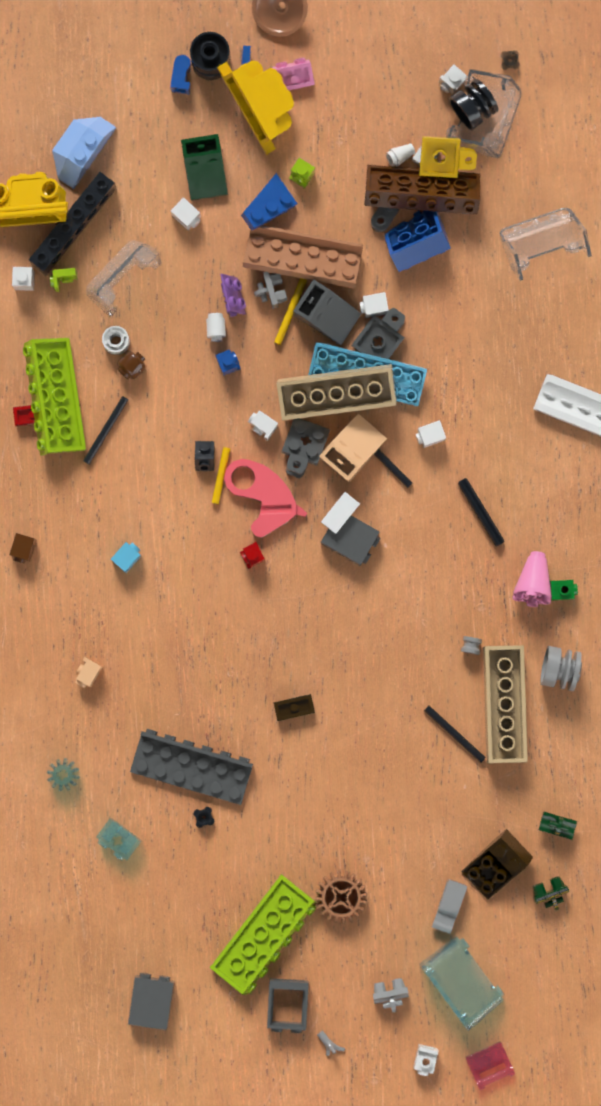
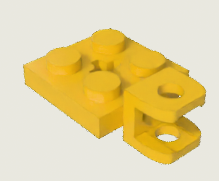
[419,136,477,178]

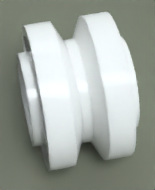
[102,326,130,355]

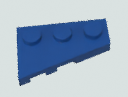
[241,173,298,231]

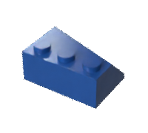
[384,210,451,272]

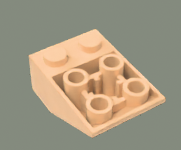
[319,414,387,482]

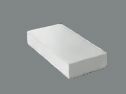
[321,492,360,534]

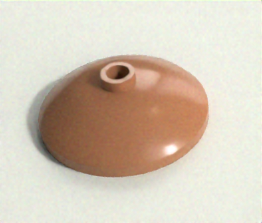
[252,0,308,37]

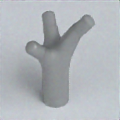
[317,1030,345,1056]

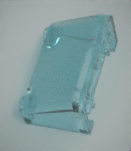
[420,936,505,1031]

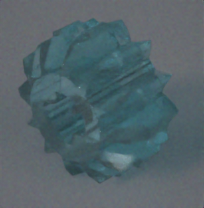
[47,758,80,791]

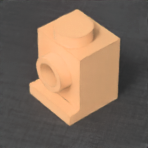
[75,657,103,688]

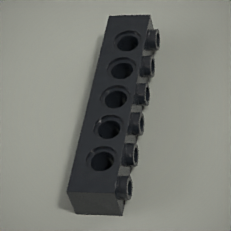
[29,172,117,276]

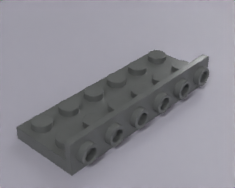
[130,729,253,805]

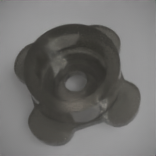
[500,51,520,70]

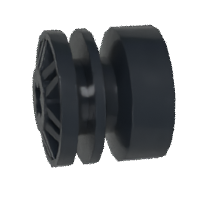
[449,78,499,130]

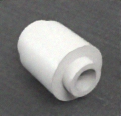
[206,313,226,342]

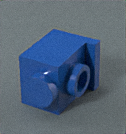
[216,349,241,376]

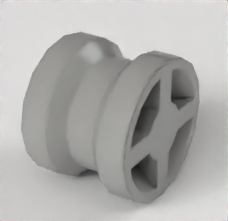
[461,636,482,655]

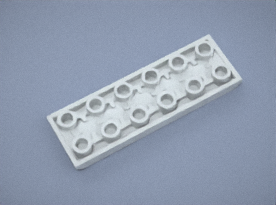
[533,374,601,436]

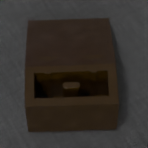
[461,829,533,899]

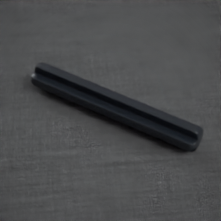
[458,478,505,546]

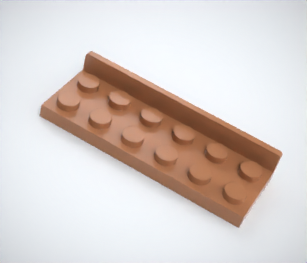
[243,225,363,288]

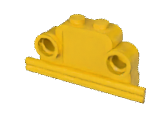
[217,61,294,155]
[0,172,68,227]

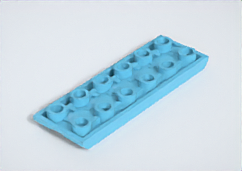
[308,342,427,406]

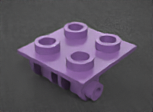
[220,274,246,317]

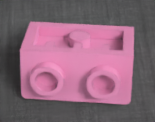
[272,58,315,90]

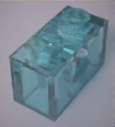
[96,818,142,861]

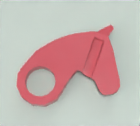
[224,459,307,538]

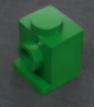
[550,580,578,601]

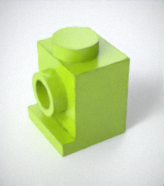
[289,158,315,189]

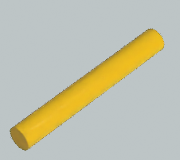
[211,447,230,504]

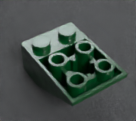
[181,134,228,201]

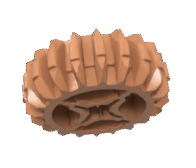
[315,870,367,924]

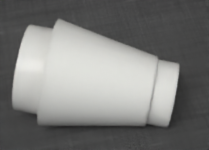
[386,143,415,167]

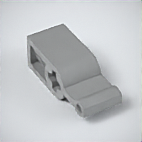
[432,879,468,934]

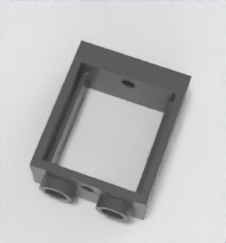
[267,978,309,1033]

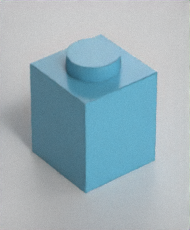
[111,542,141,573]

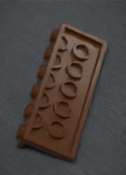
[364,165,480,215]

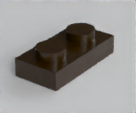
[273,694,315,721]

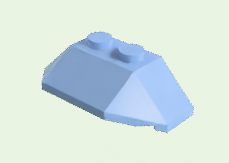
[52,117,116,189]

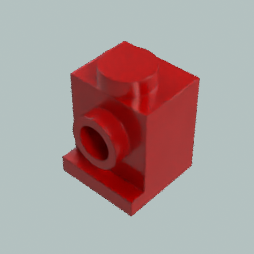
[240,542,265,569]

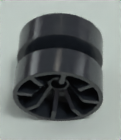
[190,32,231,80]

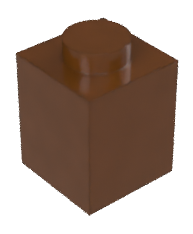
[9,533,37,564]

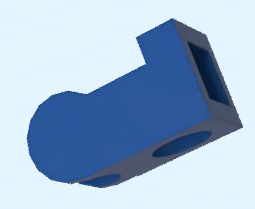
[170,55,191,95]

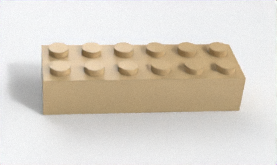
[277,364,397,420]
[483,645,528,763]

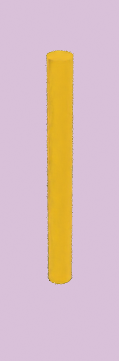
[274,278,308,345]

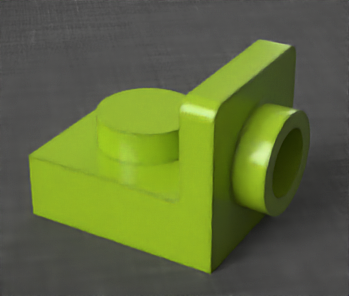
[50,268,78,292]

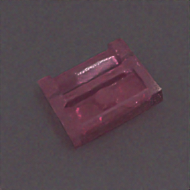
[465,1041,515,1090]

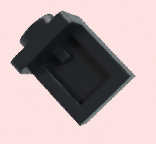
[194,441,215,472]

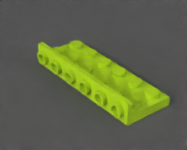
[23,338,86,456]
[210,874,317,995]

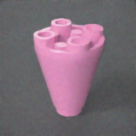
[512,551,552,607]

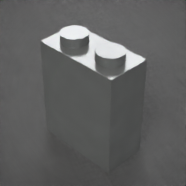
[320,516,381,566]
[128,973,174,1030]

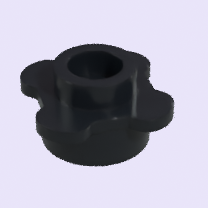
[193,807,215,828]

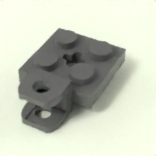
[351,308,405,359]
[281,418,331,478]

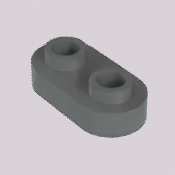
[371,207,399,232]

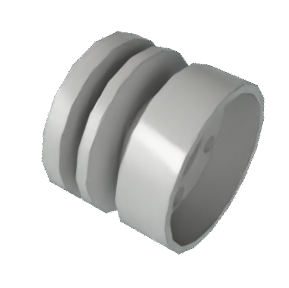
[540,646,582,691]

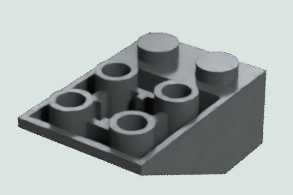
[293,279,361,345]

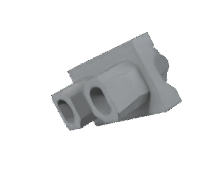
[254,272,287,309]
[373,978,409,1013]

